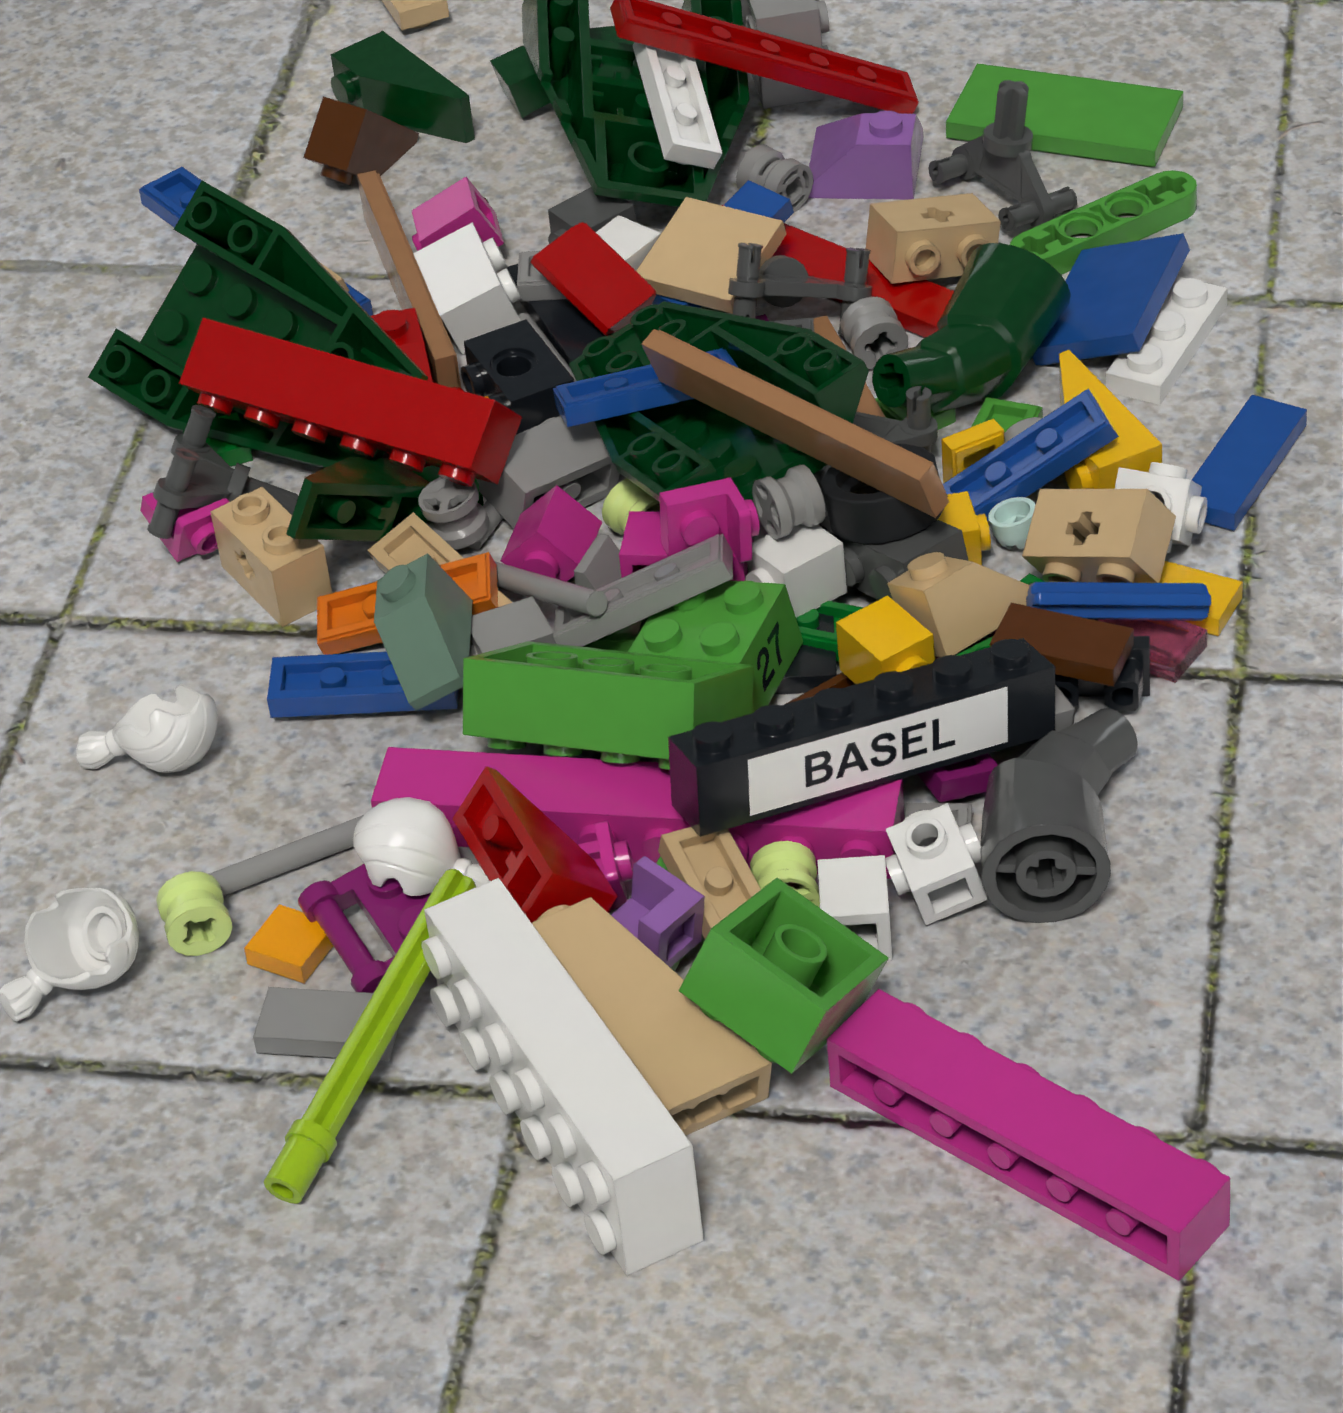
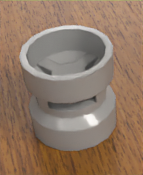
[736,144,813,213]

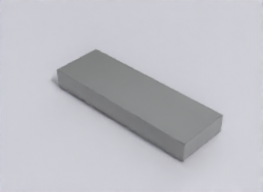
[553,534,733,647]

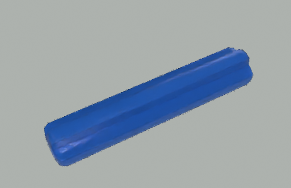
[1026,582,1211,621]

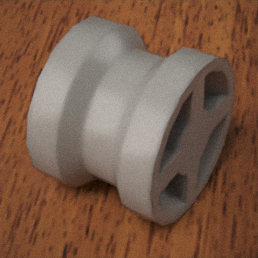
[840,296,908,370]
[752,465,826,539]
[418,477,489,550]

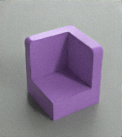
[611,856,705,967]

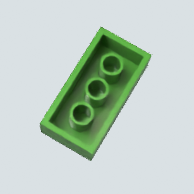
[463,641,754,770]

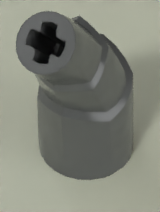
[980,708,1138,923]

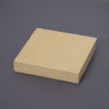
[636,197,786,314]

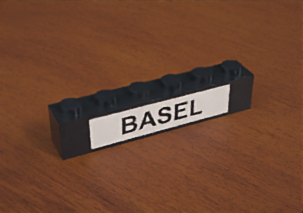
[668,638,1055,837]

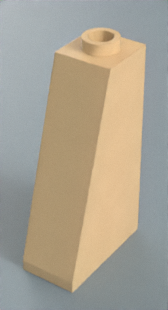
[532,897,772,1135]

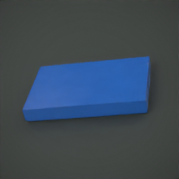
[1032,233,1190,366]

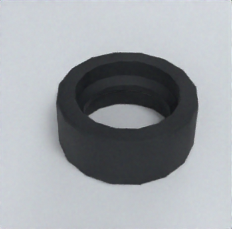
[821,444,944,544]

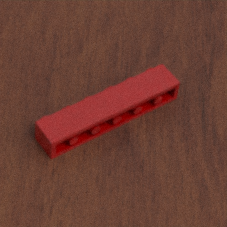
[179,317,522,487]

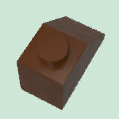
[303,96,419,186]

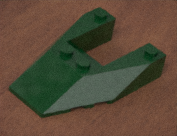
[522,0,750,207]

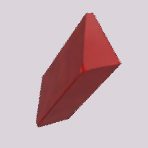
[530,222,656,335]

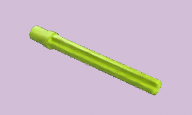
[264,869,476,1204]

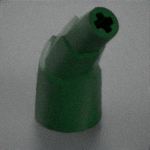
[872,243,1071,413]

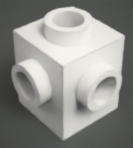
[1114,462,1207,554]
[885,803,988,925]

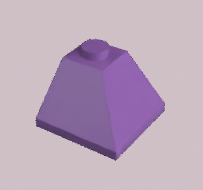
[808,111,924,200]

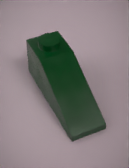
[330,31,475,143]
[286,457,430,541]

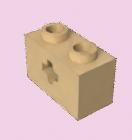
[865,193,1001,284]
[210,487,332,627]
[1022,489,1176,583]

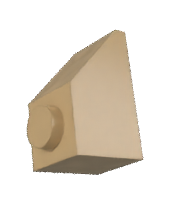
[887,552,1029,657]

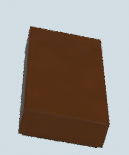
[990,603,1134,687]

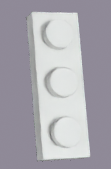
[633,42,723,169]
[1106,276,1228,405]

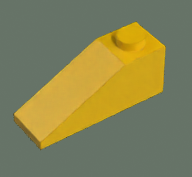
[1059,350,1162,489]

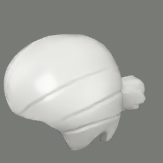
[76,684,218,773]
[353,797,490,896]
[0,888,139,1022]

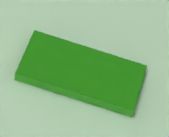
[946,63,1183,167]

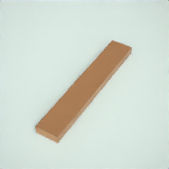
[357,170,461,388]
[641,329,949,518]

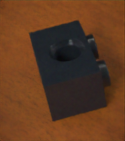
[461,319,574,435]

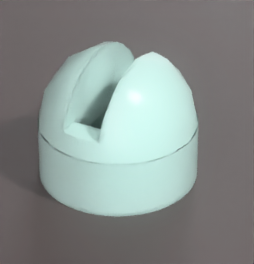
[988,497,1036,549]

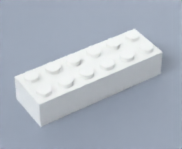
[421,878,704,1276]

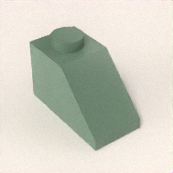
[374,553,473,711]

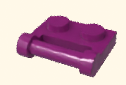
[298,863,431,993]

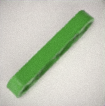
[1010,170,1197,275]

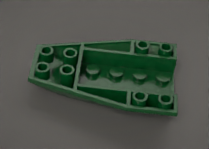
[88,180,428,468]
[569,301,869,503]

